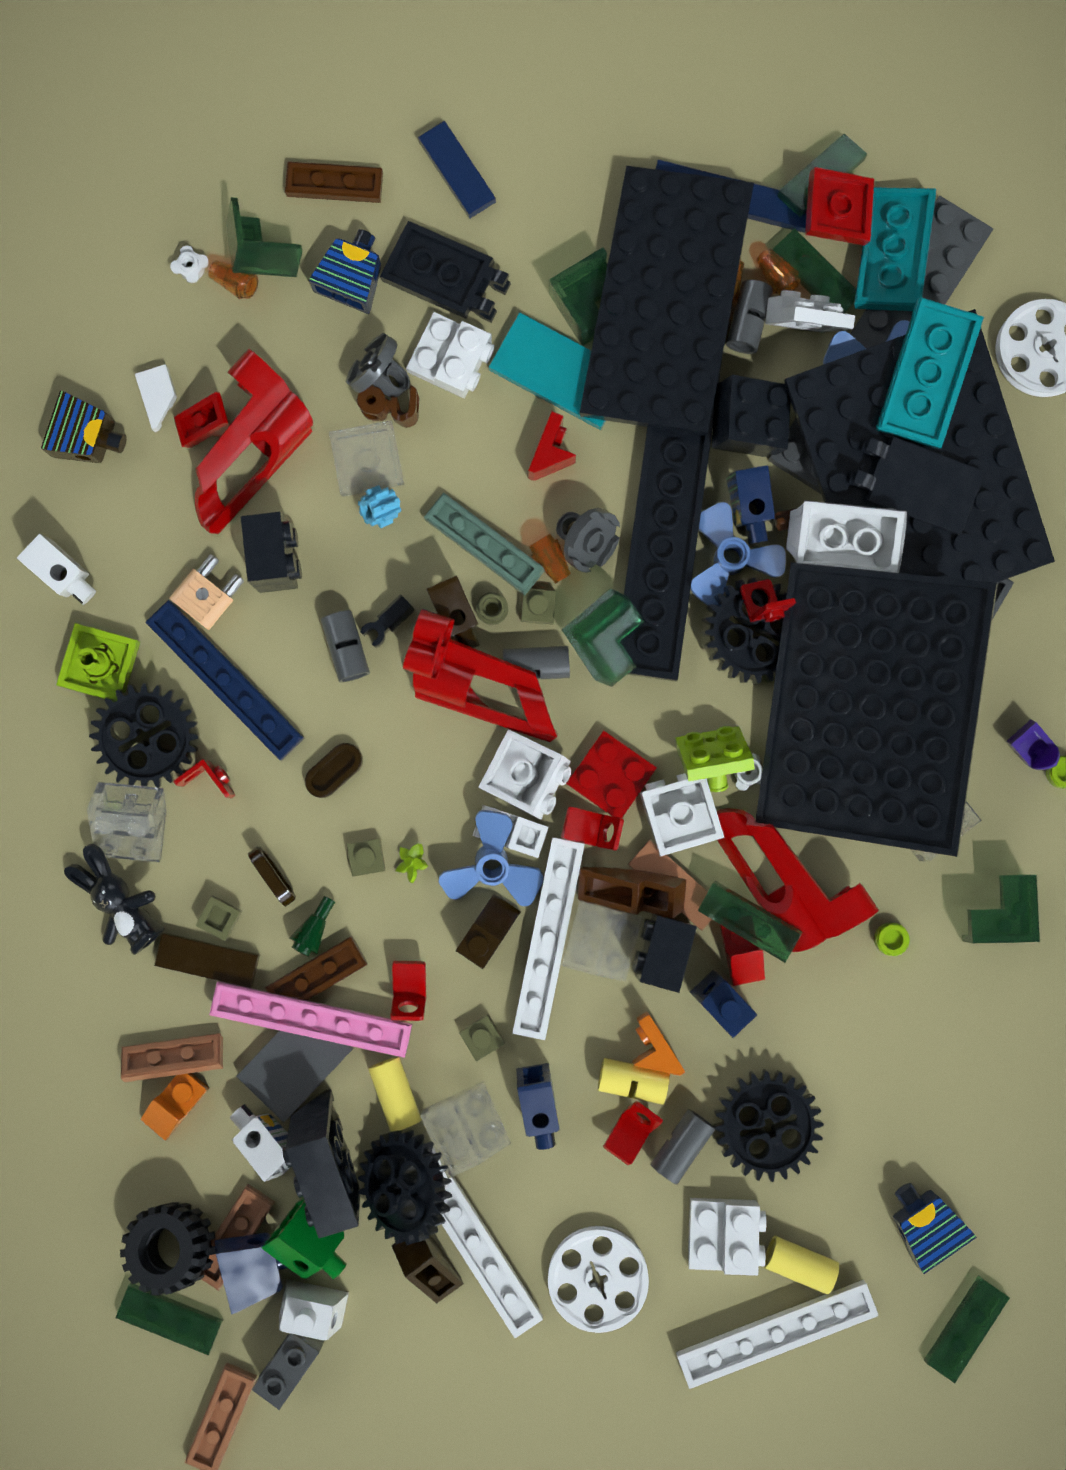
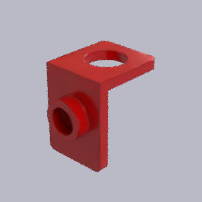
[740,579,796,622]
[173,759,236,799]
[561,806,624,851]
[390,961,427,1021]
[603,1101,663,1165]

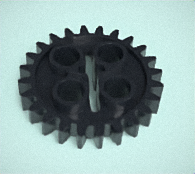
[701,577,787,684]
[89,683,200,790]
[713,1069,824,1182]
[358,1130,452,1245]

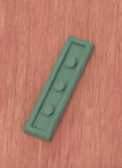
[424,492,545,596]

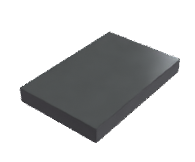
[236,1030,354,1123]

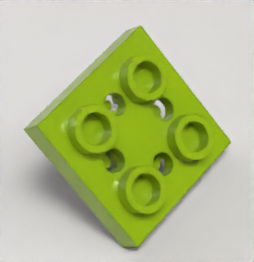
[56,623,140,701]
[675,726,755,792]

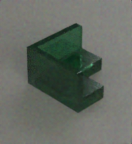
[226,197,303,277]
[549,247,608,346]
[562,589,644,687]
[962,874,1040,944]

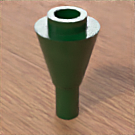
[289,896,335,957]

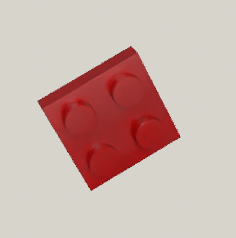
[805,167,874,246]
[566,730,657,818]

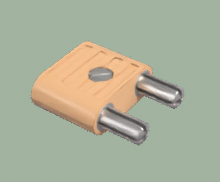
[169,554,244,630]

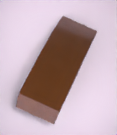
[578,867,687,919]

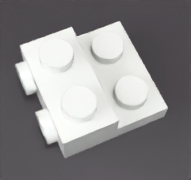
[765,290,855,333]
[406,312,494,399]
[479,729,571,819]
[640,773,724,856]
[688,1198,766,1276]

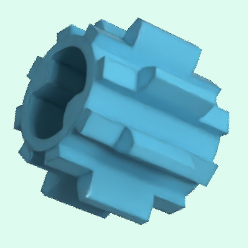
[358,485,401,528]

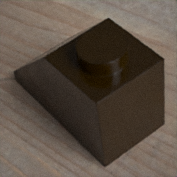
[455,894,521,969]
[391,1235,464,1304]

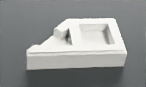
[135,364,177,432]

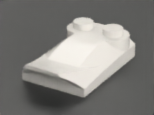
[786,500,907,573]

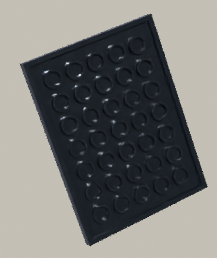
[784,309,1055,583]
[756,562,997,857]

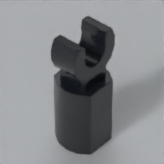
[360,594,415,648]

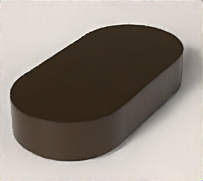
[305,743,363,798]
[248,846,296,907]

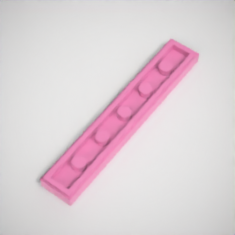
[209,981,413,1058]

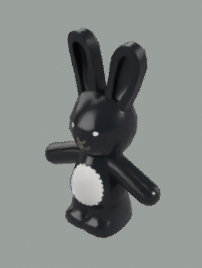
[64,844,165,955]

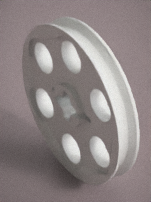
[995,299,1066,397]
[548,1226,649,1333]

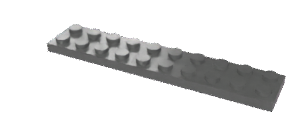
[768,196,994,495]

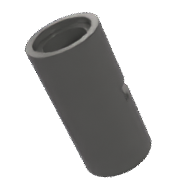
[726,280,773,354]
[320,610,370,683]
[503,646,570,680]
[650,1109,715,1185]

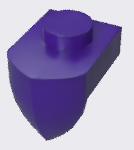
[1006,719,1060,770]

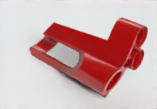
[195,349,313,534]
[403,609,558,742]
[717,808,879,952]

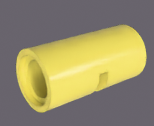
[368,1056,422,1132]
[597,1058,670,1105]
[764,1235,839,1295]

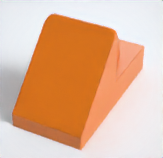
[632,1011,685,1076]
[140,1073,209,1141]

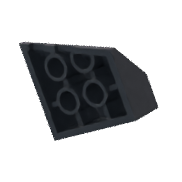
[282,1089,360,1238]

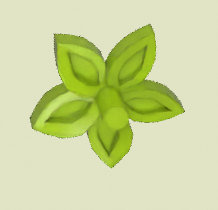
[395,843,428,883]

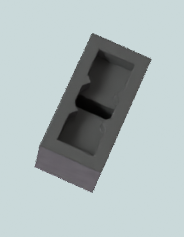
[252,1333,325,1410]

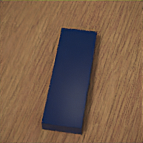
[418,121,496,219]

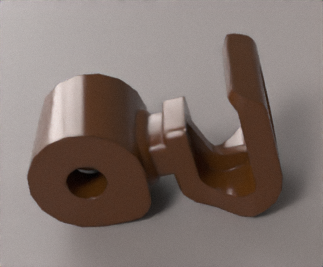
[357,385,420,428]

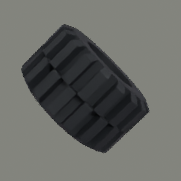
[120,1202,216,1296]

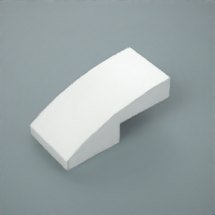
[472,805,549,858]

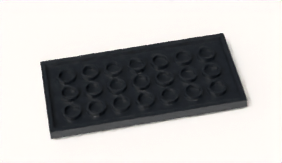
[580,165,754,436]

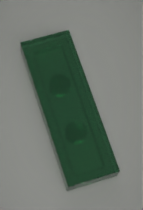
[777,134,867,217]
[770,228,856,314]
[698,881,803,963]
[924,1275,1010,1383]
[115,1283,223,1355]

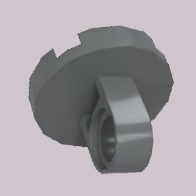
[346,333,410,398]
[556,508,620,573]

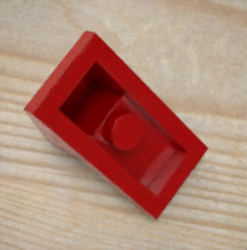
[174,392,229,448]
[528,411,576,481]
[719,914,765,986]

